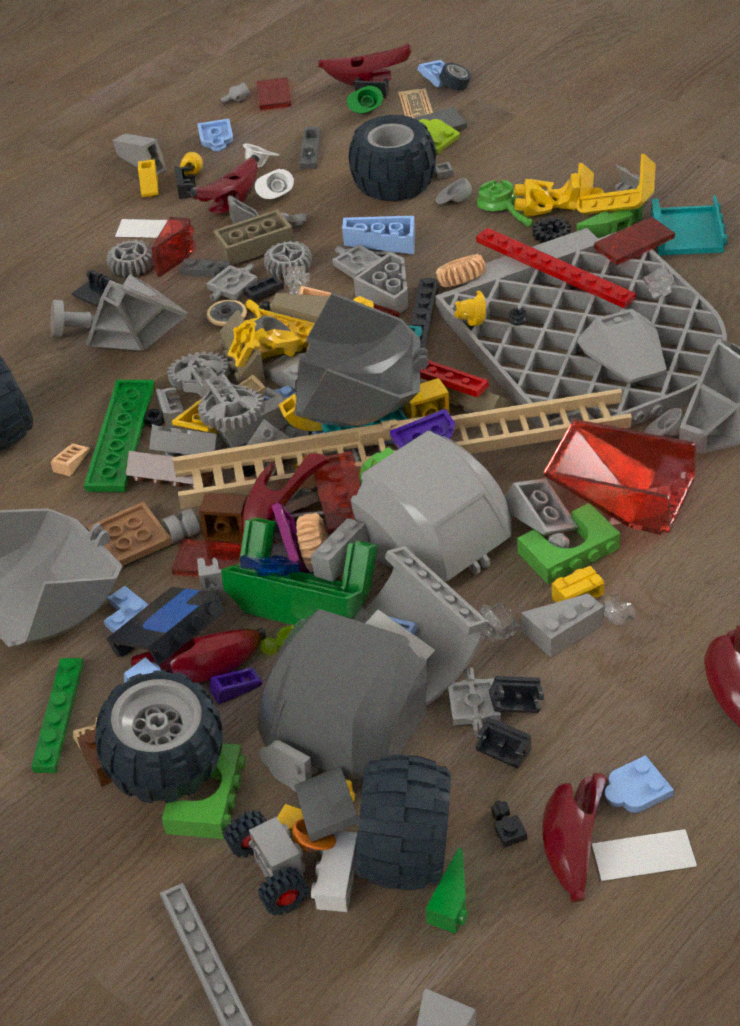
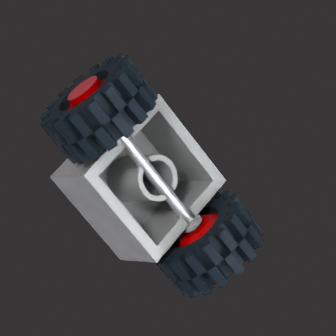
[223,810,309,915]

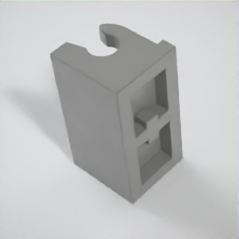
[156,388,184,428]
[197,558,227,604]

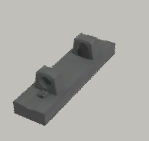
[300,126,321,169]

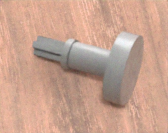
[50,300,95,337]

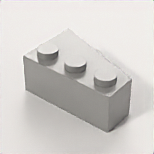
[149,425,223,457]
[521,593,604,657]

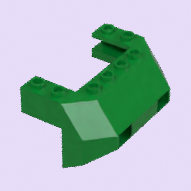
[221,517,378,625]

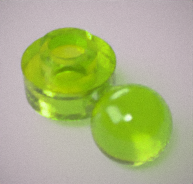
[260,626,294,655]

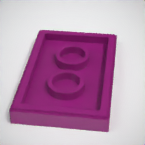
[271,503,311,573]

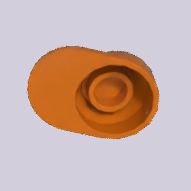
[292,819,336,852]

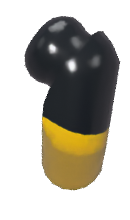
[245,300,270,314]

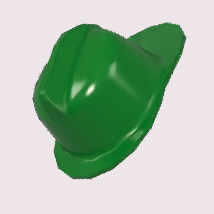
[347,86,383,114]

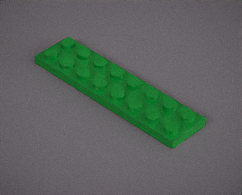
[84,380,155,492]

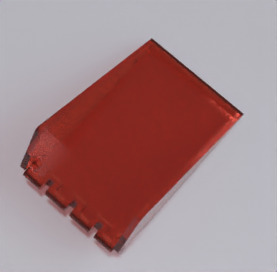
[544,419,696,535]

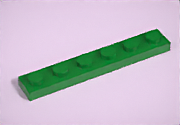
[31,658,84,773]

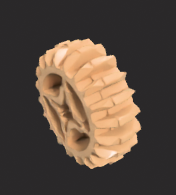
[436,254,486,287]
[296,513,328,572]

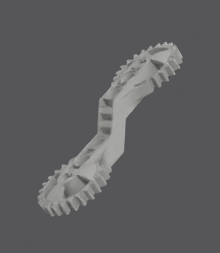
[167,351,265,430]

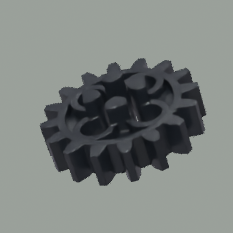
[532,216,571,243]

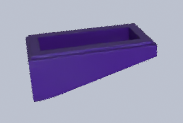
[209,667,262,704]

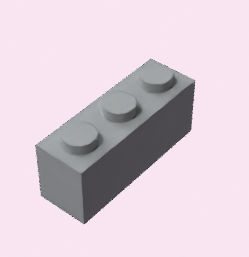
[310,518,369,582]

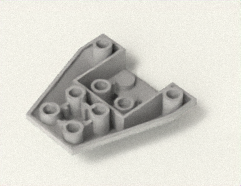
[577,309,666,383]

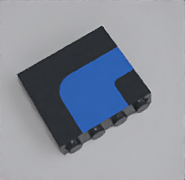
[106,587,225,665]

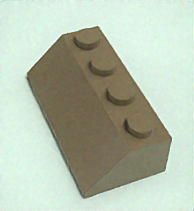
[213,209,294,265]
[218,310,265,385]
[445,387,517,413]

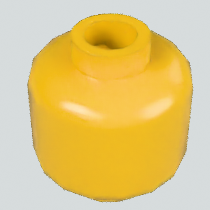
[180,152,203,176]

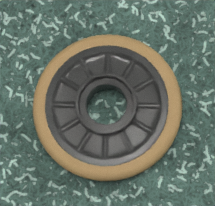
[207,300,247,326]

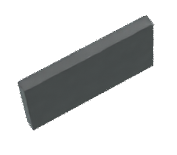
[295,766,359,842]

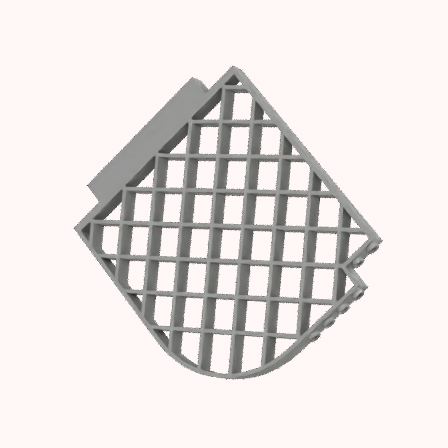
[436,228,727,440]

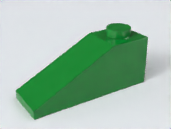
[426,847,469,934]

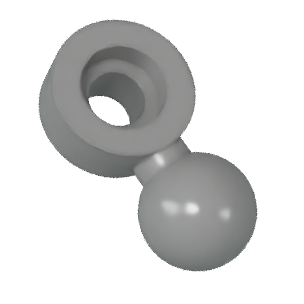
[281,213,307,226]

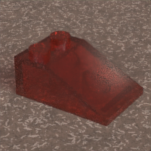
[151,216,196,277]

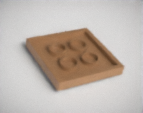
[87,501,172,566]

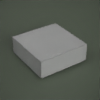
[434,162,454,179]

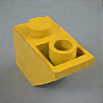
[138,159,158,197]

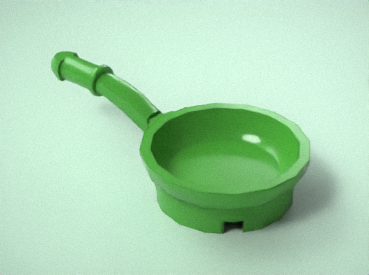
[477,180,533,227]

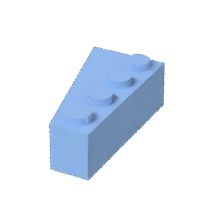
[342,216,415,254]

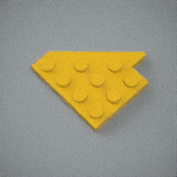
[250,308,314,359]

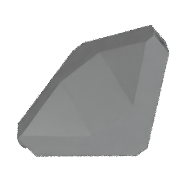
[86,275,188,351]
[678,338,740,454]

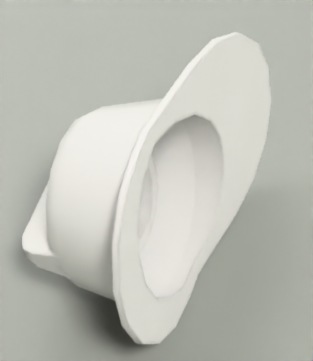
[243,144,279,168]
[255,169,294,199]

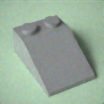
[263,352,306,392]
[504,478,578,535]

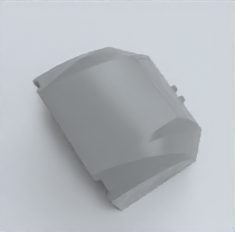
[351,431,512,582]
[0,508,122,647]

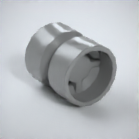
[162,508,200,544]

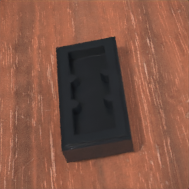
[243,275,284,302]

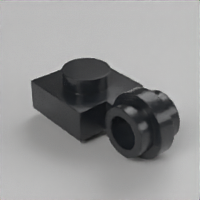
[491,800,527,848]

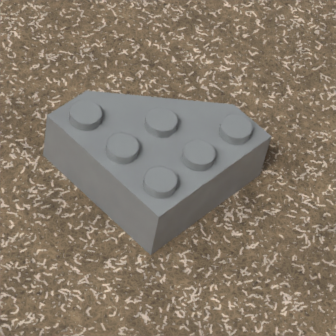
[353,252,409,316]

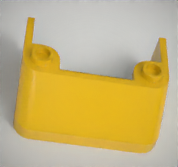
[576,154,656,215]

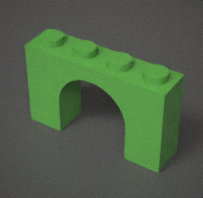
[517,503,620,584]
[162,743,246,839]

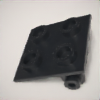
[71,270,117,307]

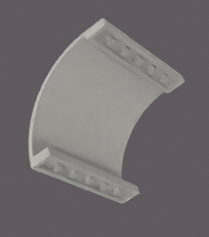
[365,546,488,706]

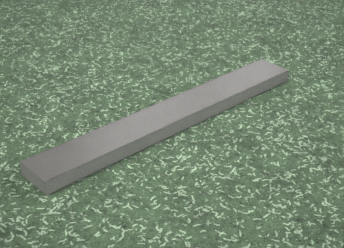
[160,883,253,1026]

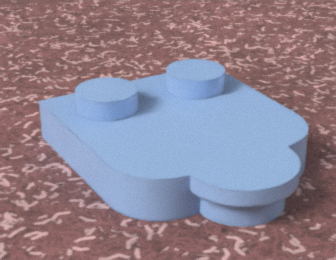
[197,119,233,152]
[605,755,674,813]

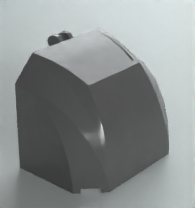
[294,292,428,427]
[258,609,427,780]

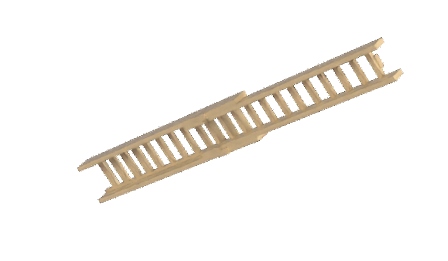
[173,389,632,509]

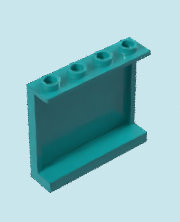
[650,196,728,256]

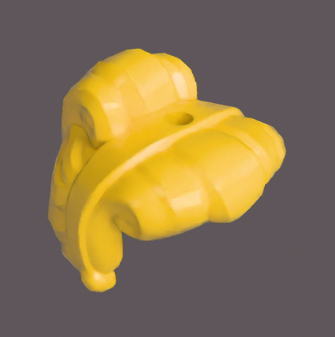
[454,290,486,326]

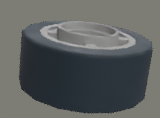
[439,63,471,90]

